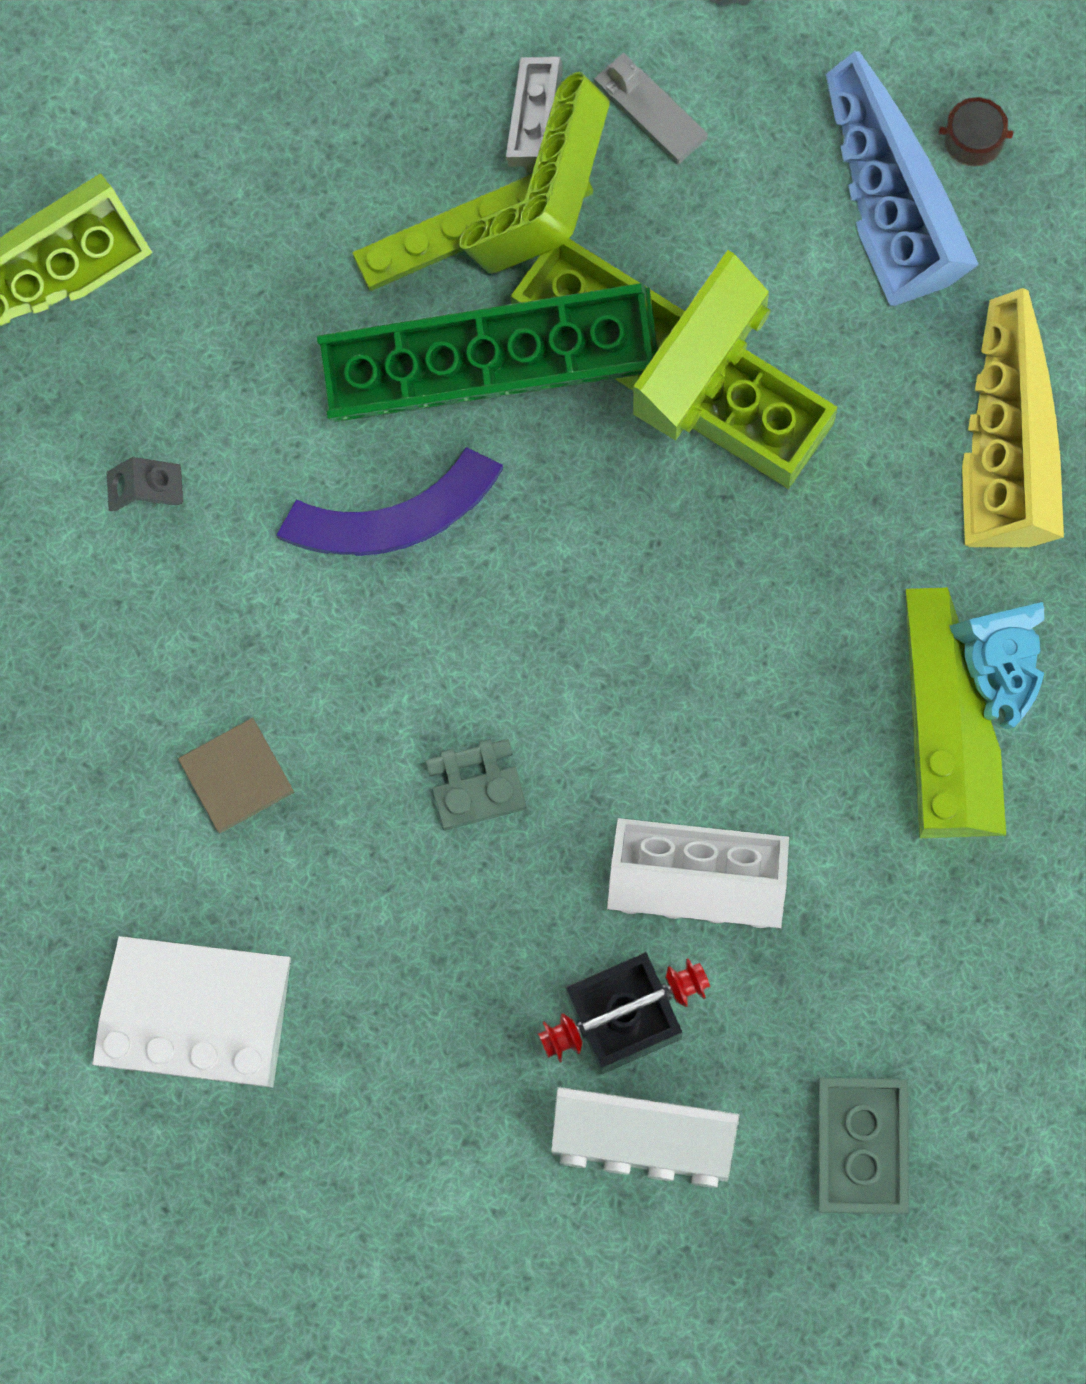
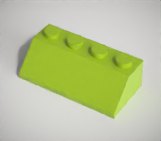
[633,250,771,441]

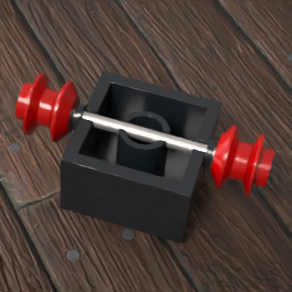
[538,952,710,1074]

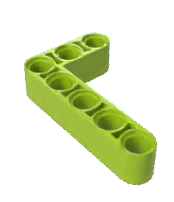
[459,72,610,274]

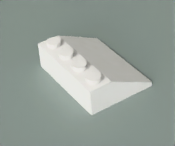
[93,936,291,1088]
[552,1087,739,1188]

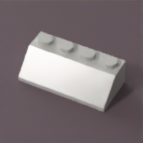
[607,818,789,928]

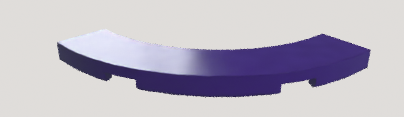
[277,447,504,556]

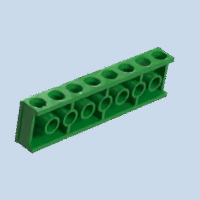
[317,283,658,422]

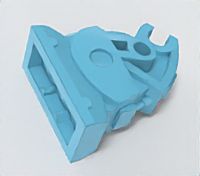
[949,602,1044,729]

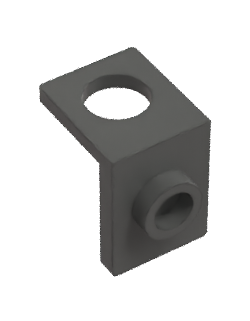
[107,457,183,511]

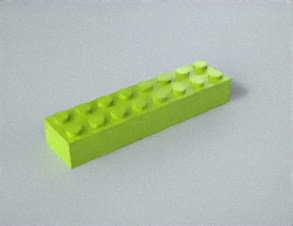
[511,238,838,490]

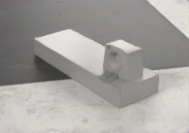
[594,52,708,165]
[506,57,563,173]

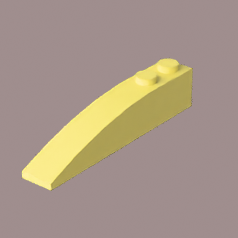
[962,288,1064,547]

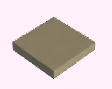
[178,718,295,834]

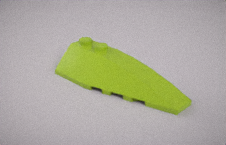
[0,173,153,326]
[905,587,1006,838]

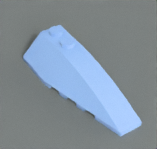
[826,51,979,306]

